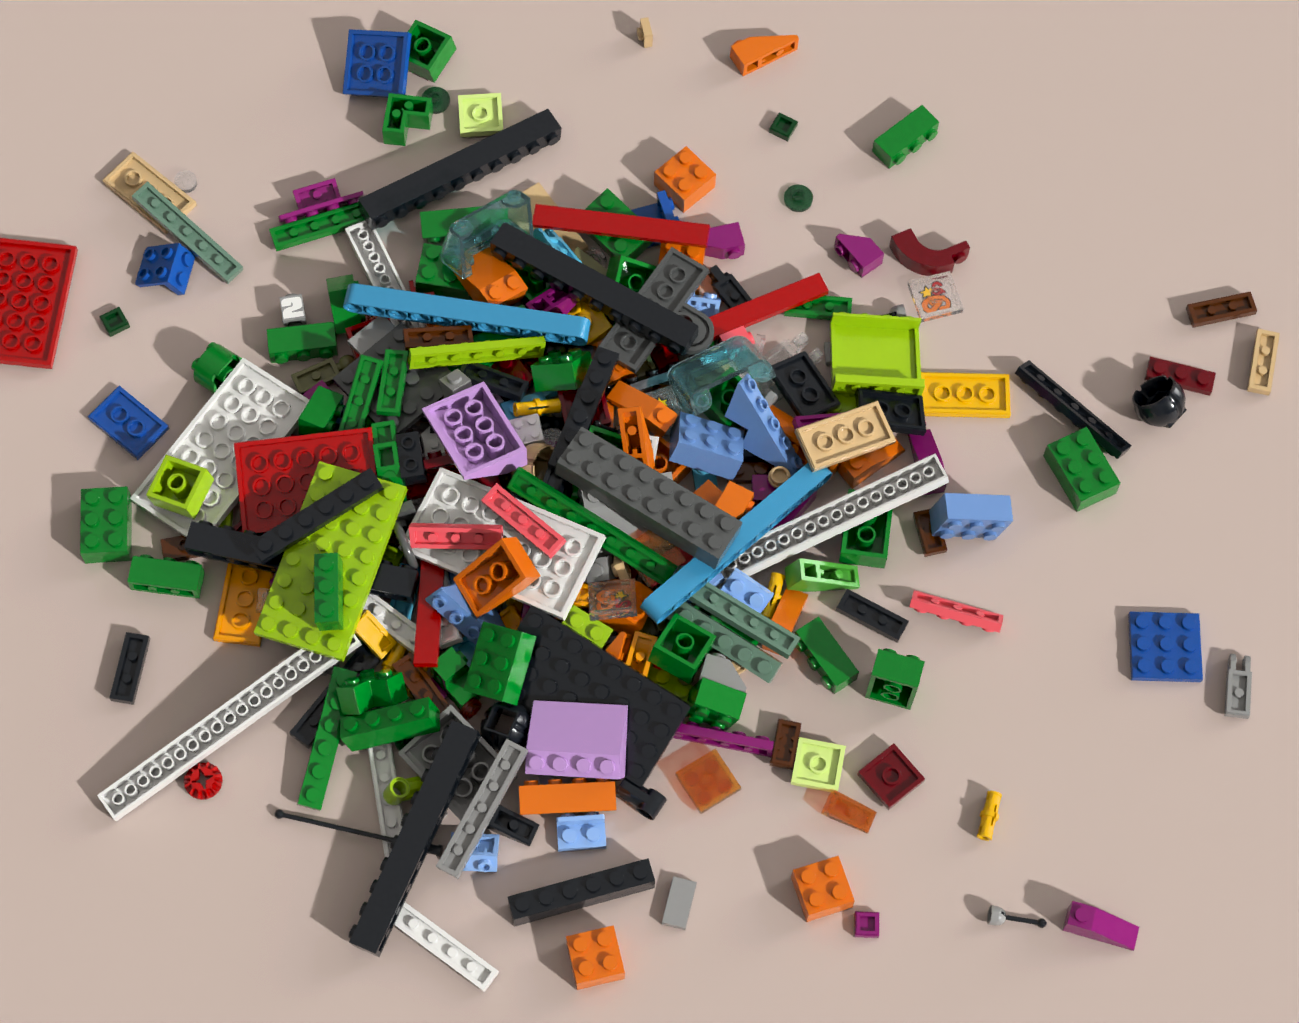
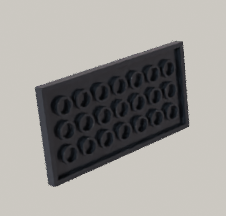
[517,605,692,787]

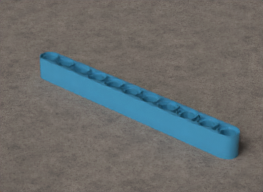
[343,283,591,346]
[640,463,832,624]

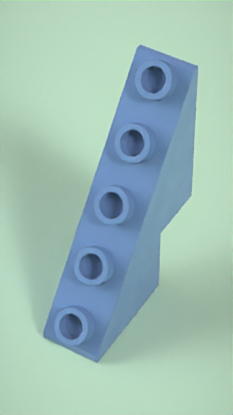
[725,373,803,476]
[425,585,505,645]

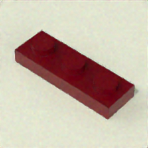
[1144,357,1216,396]

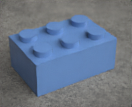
[669,411,744,480]
[929,493,1013,541]

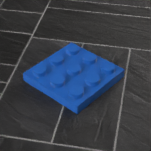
[343,29,412,98]
[1128,611,1203,682]

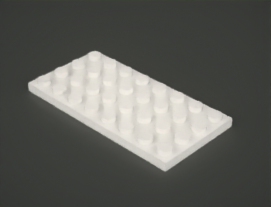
[130,358,309,538]
[398,467,606,621]

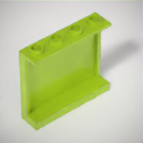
[829,312,925,396]

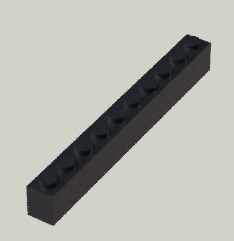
[358,109,562,230]
[490,222,698,356]
[184,520,420,604]
[348,720,481,957]

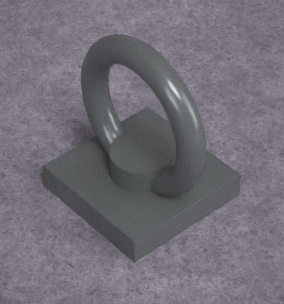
[390,500,418,570]

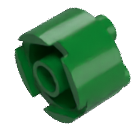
[191,342,242,394]

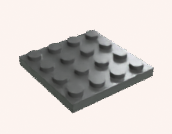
[333,322,451,434]

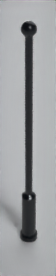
[275,809,443,857]

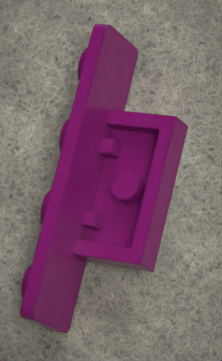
[278,178,364,224]

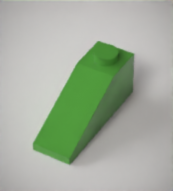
[785,558,860,592]

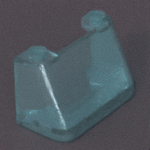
[440,190,534,280]
[667,335,776,416]

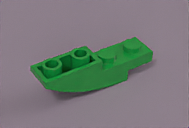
[371,420,408,503]

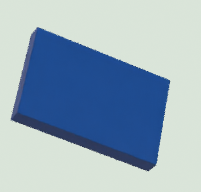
[87,385,169,460]

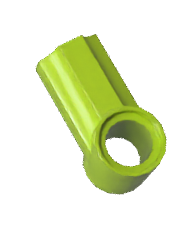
[383,776,423,805]

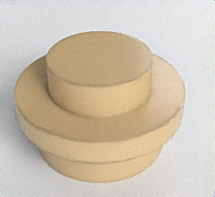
[768,466,791,488]

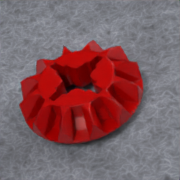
[184,762,223,800]

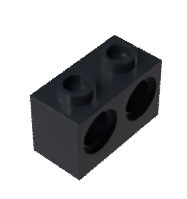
[396,431,428,486]

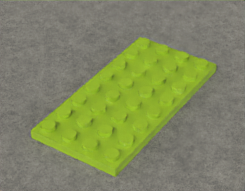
[253,461,408,662]

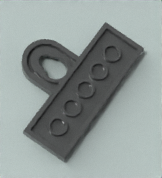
[599,247,714,374]

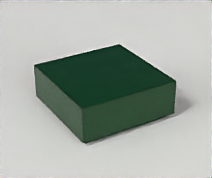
[769,112,798,142]
[99,307,130,337]

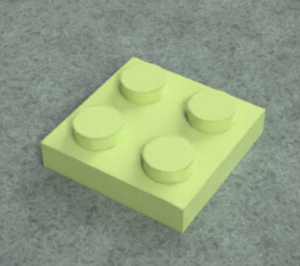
[458,93,503,137]
[791,737,846,793]

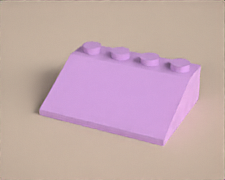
[422,381,527,480]
[525,700,628,780]

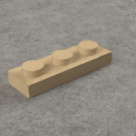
[1247,329,1280,396]

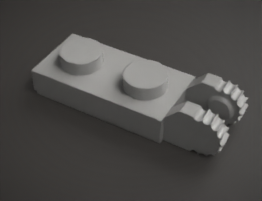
[1224,654,1252,719]

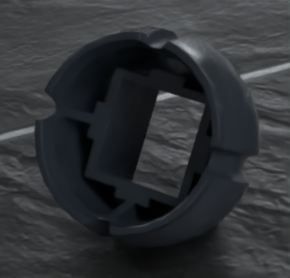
[1132,375,1187,428]
[480,701,531,753]

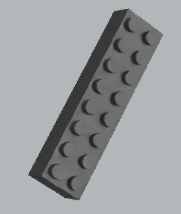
[555,427,743,569]

